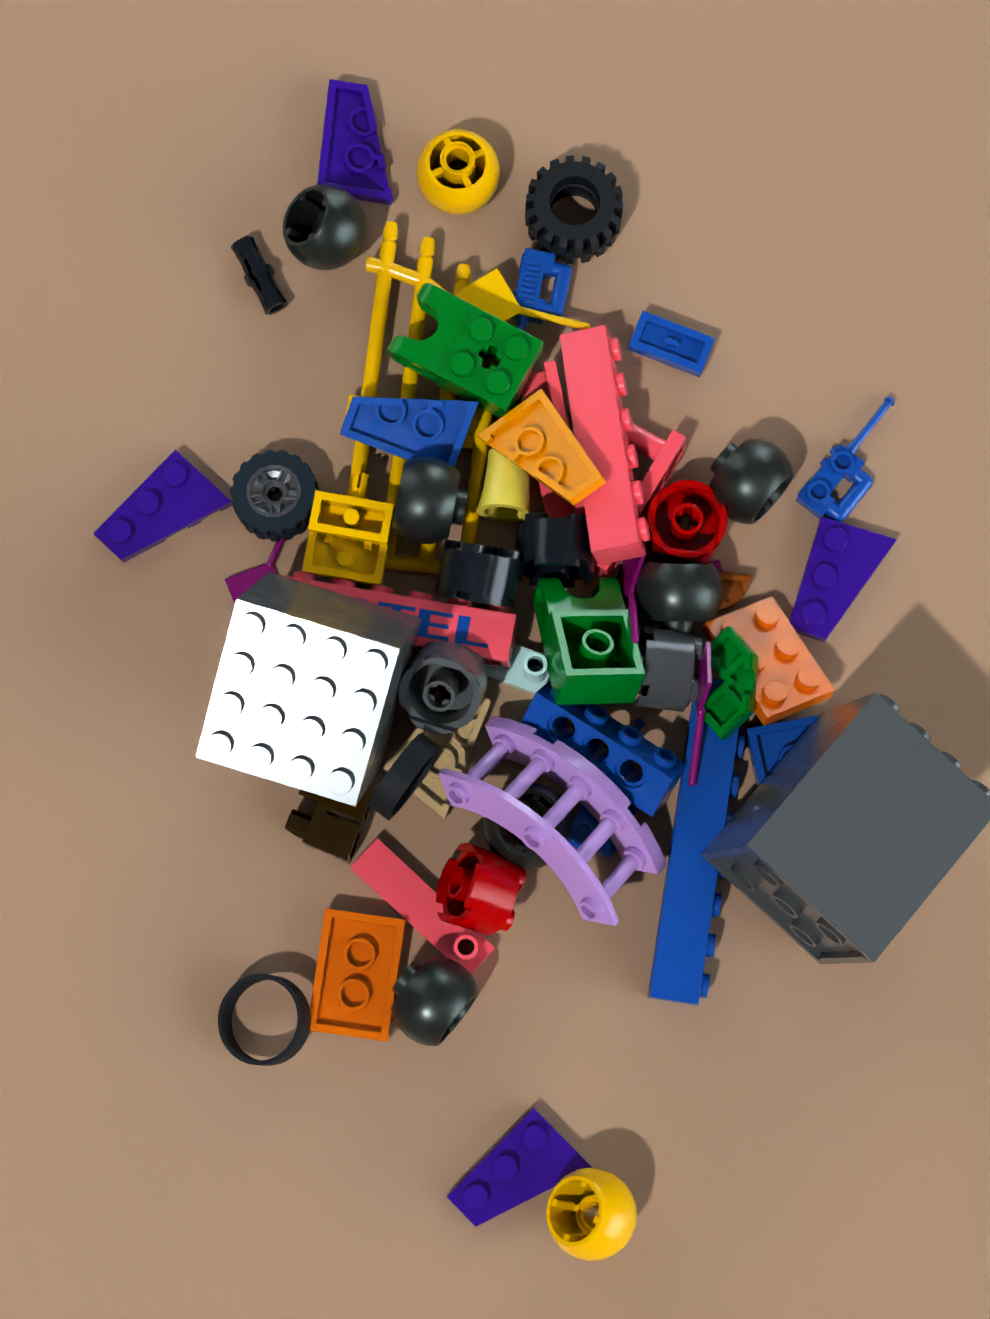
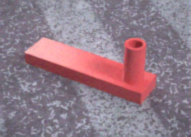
[594,422,687,576]
[350,838,495,974]

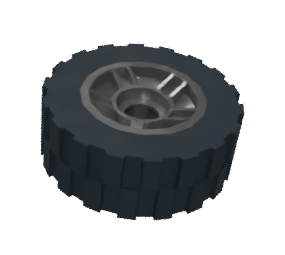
[230,450,320,542]

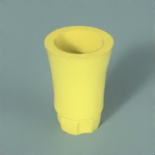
[476,448,531,522]

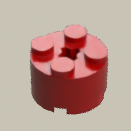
[646,480,728,564]
[436,843,526,935]

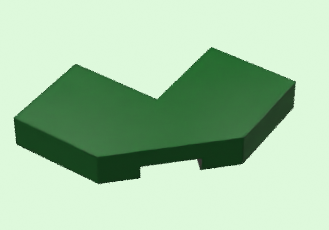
[695,625,758,741]

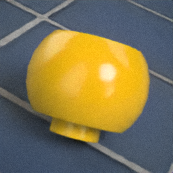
[416,129,500,215]
[546,1168,637,1261]

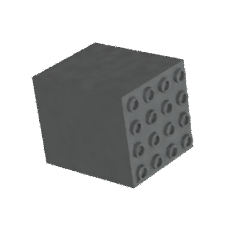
[701,692,990,964]

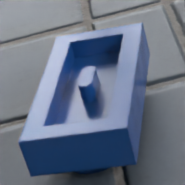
[628,311,715,377]

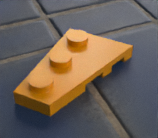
[477,389,606,506]

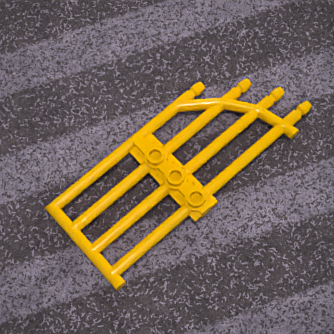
[345,221,498,575]

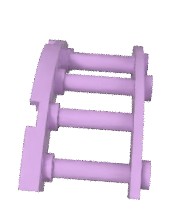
[438,716,667,926]

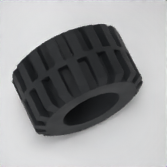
[525,155,623,264]

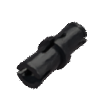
[231,236,288,315]

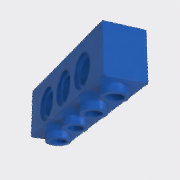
[521,681,686,817]

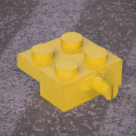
[302,472,395,585]

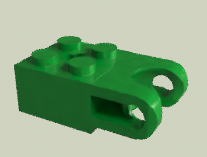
[386,283,543,418]
[533,576,645,705]

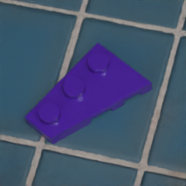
[317,79,393,205]
[93,449,232,563]
[789,516,897,642]
[447,1108,592,1227]

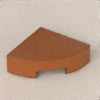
[718,571,752,611]

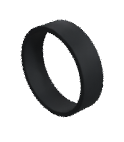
[368,733,442,820]
[218,974,311,1066]

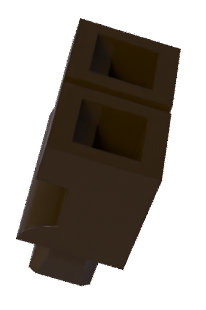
[285,787,375,864]

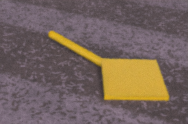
[455,268,591,330]

